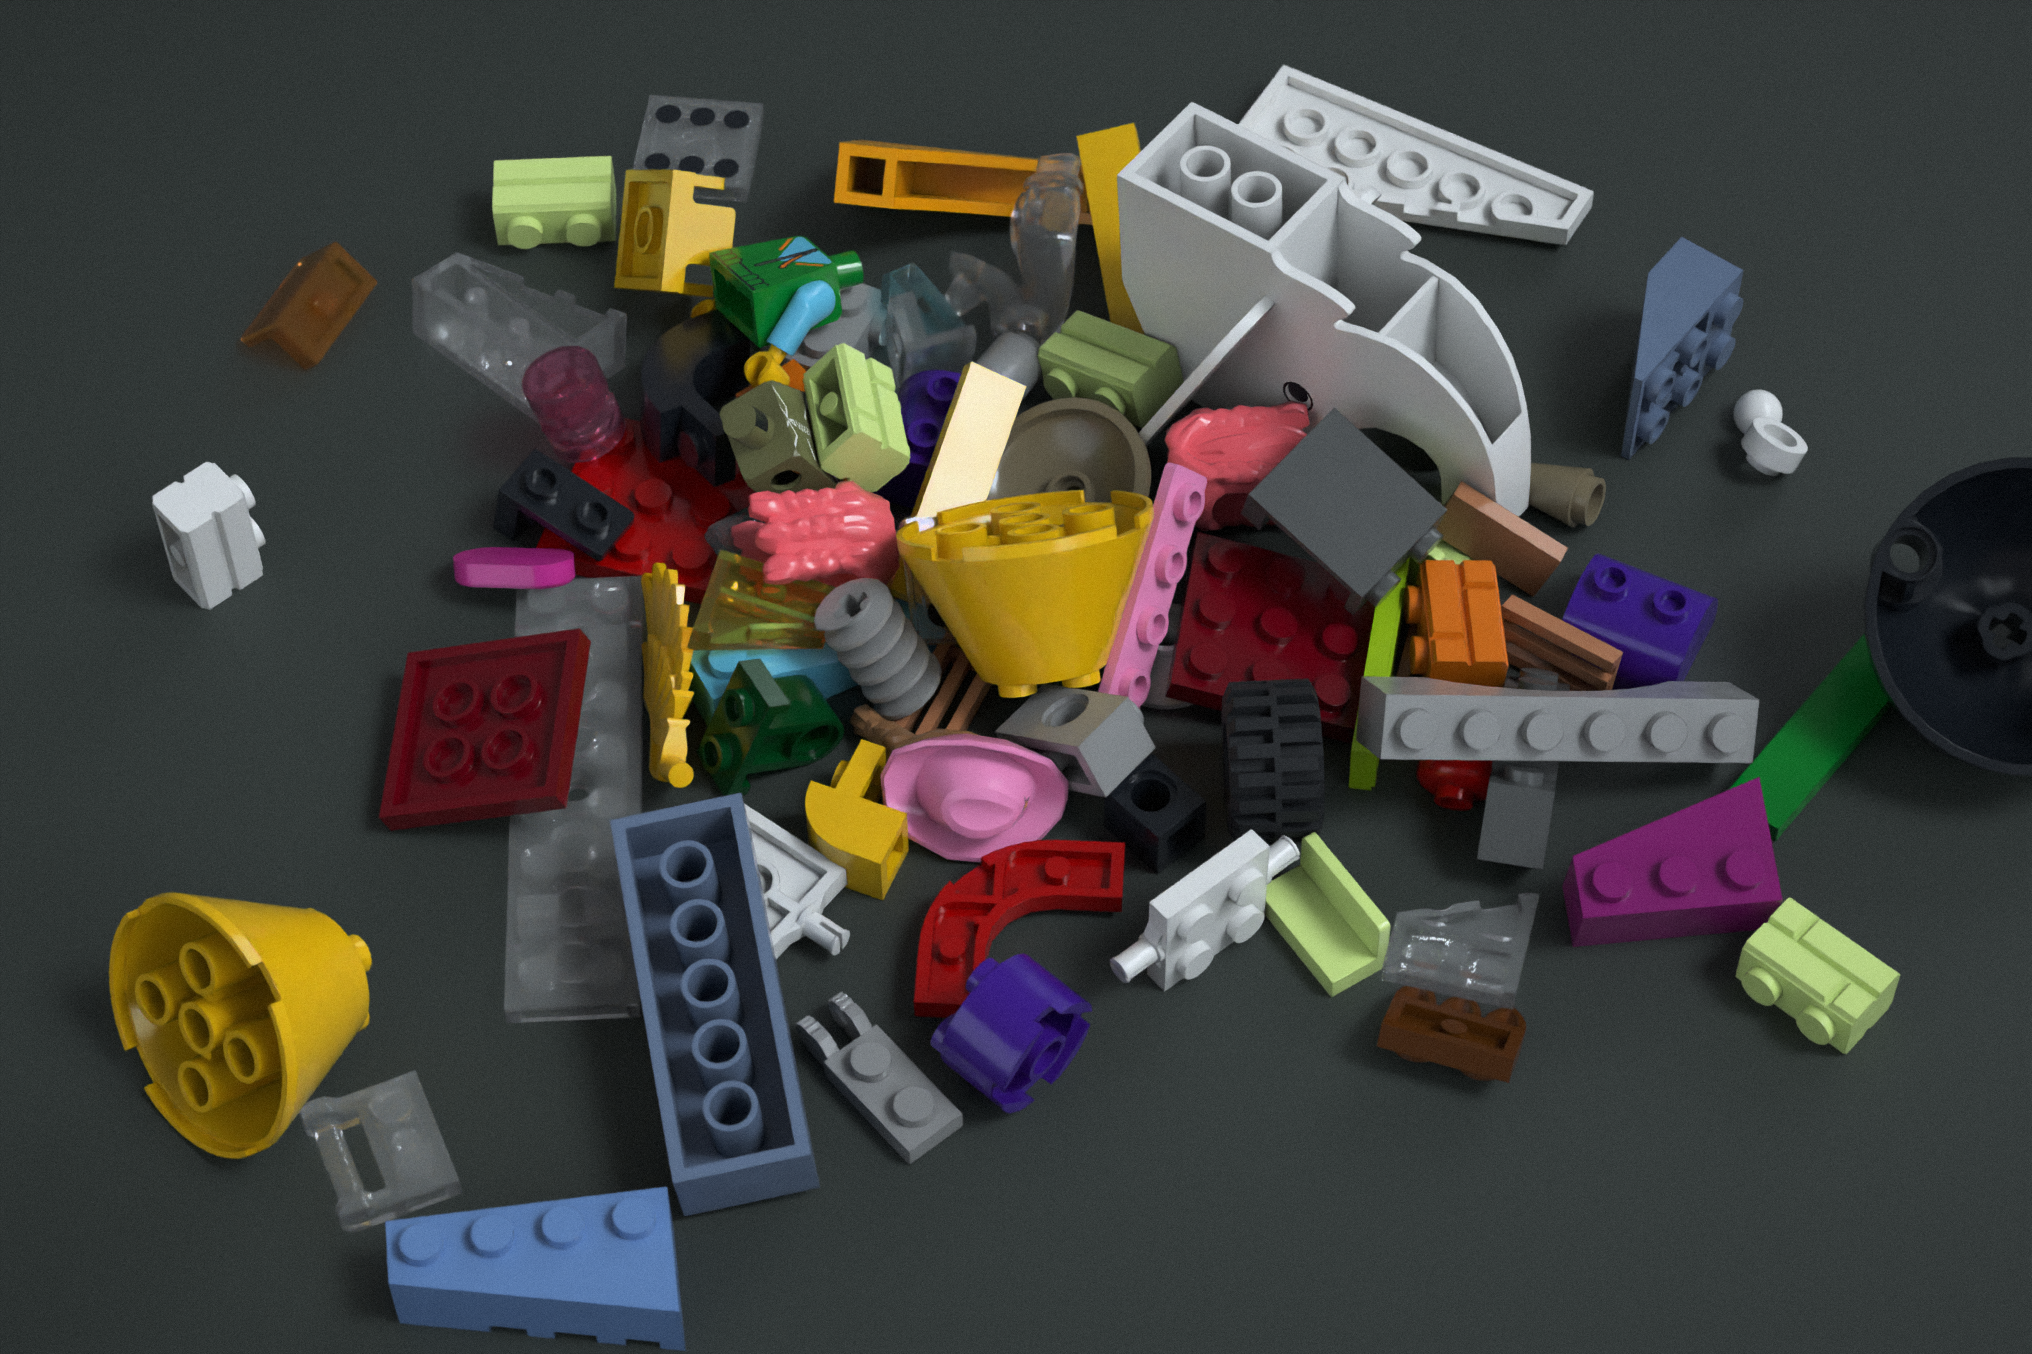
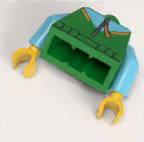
[691,236,863,388]

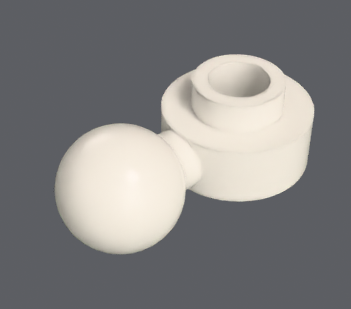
[1733,389,1808,476]

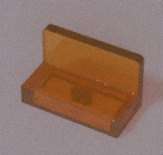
[241,241,378,370]

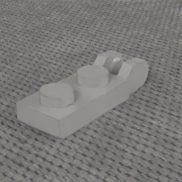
[795,992,963,1164]

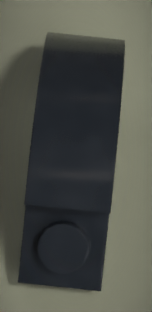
[640,309,751,487]

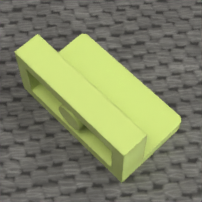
[1265,832,1391,998]

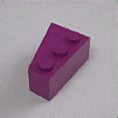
[1562,777,1783,947]

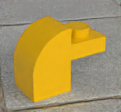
[805,739,909,901]

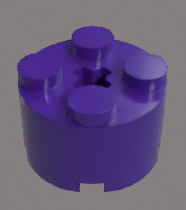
[931,954,1092,1113]

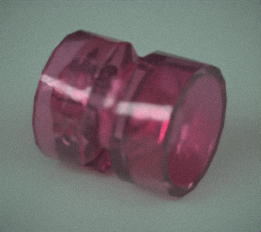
[522,346,626,462]

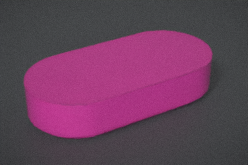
[453,547,576,589]

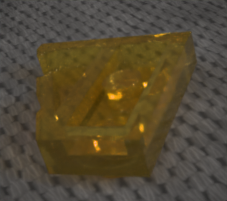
[687,549,836,650]

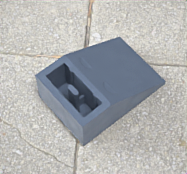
[1621,237,1744,460]

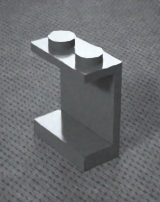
[1241,408,1447,615]

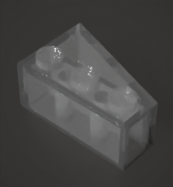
[412,252,627,424]

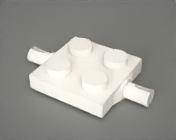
[744,804,850,959]
[1110,829,1300,992]

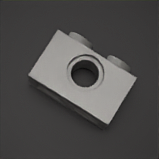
[995,683,1156,797]

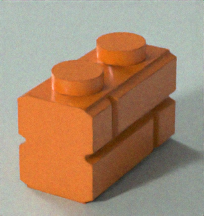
[1404,560,1509,688]

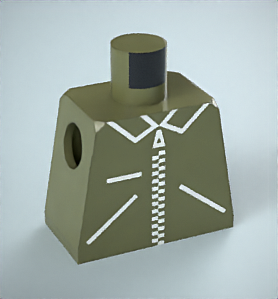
[719,380,843,494]

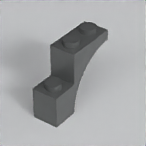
[1477,668,1570,870]

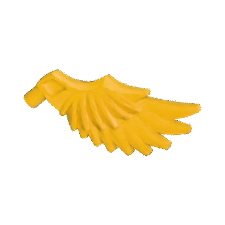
[641,562,694,788]

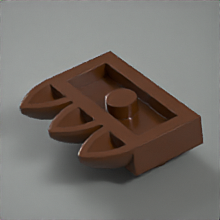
[1377,982,1526,1083]

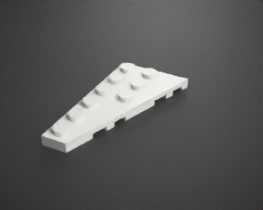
[1238,65,1594,245]

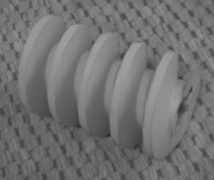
[814,578,942,720]

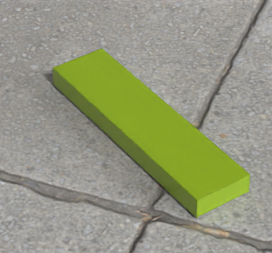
[1349,558,1410,791]

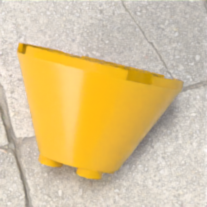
[896,490,1154,698]
[109,892,372,1159]

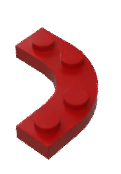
[914,840,1125,1018]

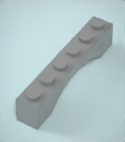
[1356,676,1759,763]

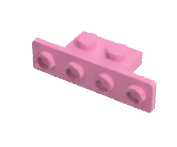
[1098,462,1207,709]

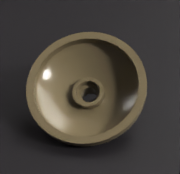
[986,397,1151,503]

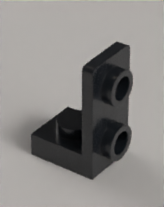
[493,448,635,561]

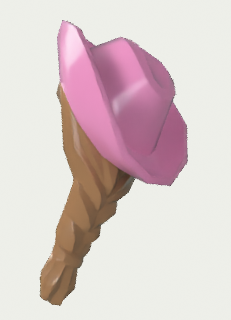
[849,704,1069,863]

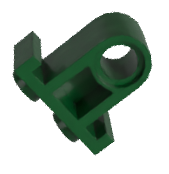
[696,658,844,796]

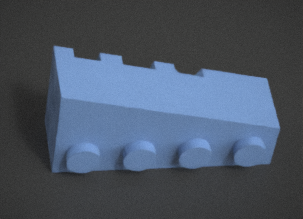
[385,1187,686,1351]

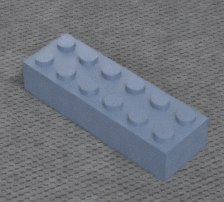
[610,793,820,1216]

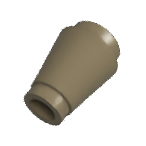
[1529,463,1606,528]

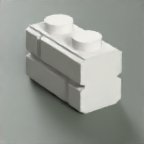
[152,461,265,610]

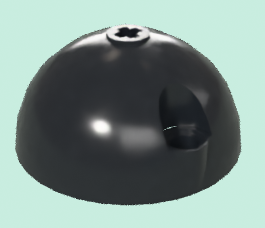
[1864,457,2032,776]

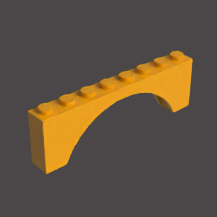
[834,140,1093,225]

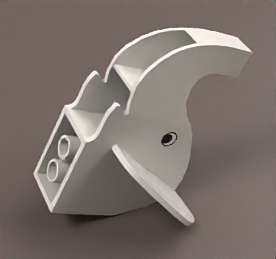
[1117,102,1531,517]

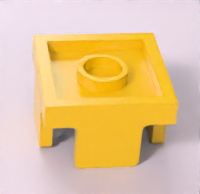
[614,170,736,298]

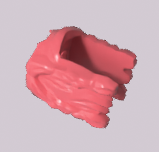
[1164,401,1310,532]
[731,481,900,615]

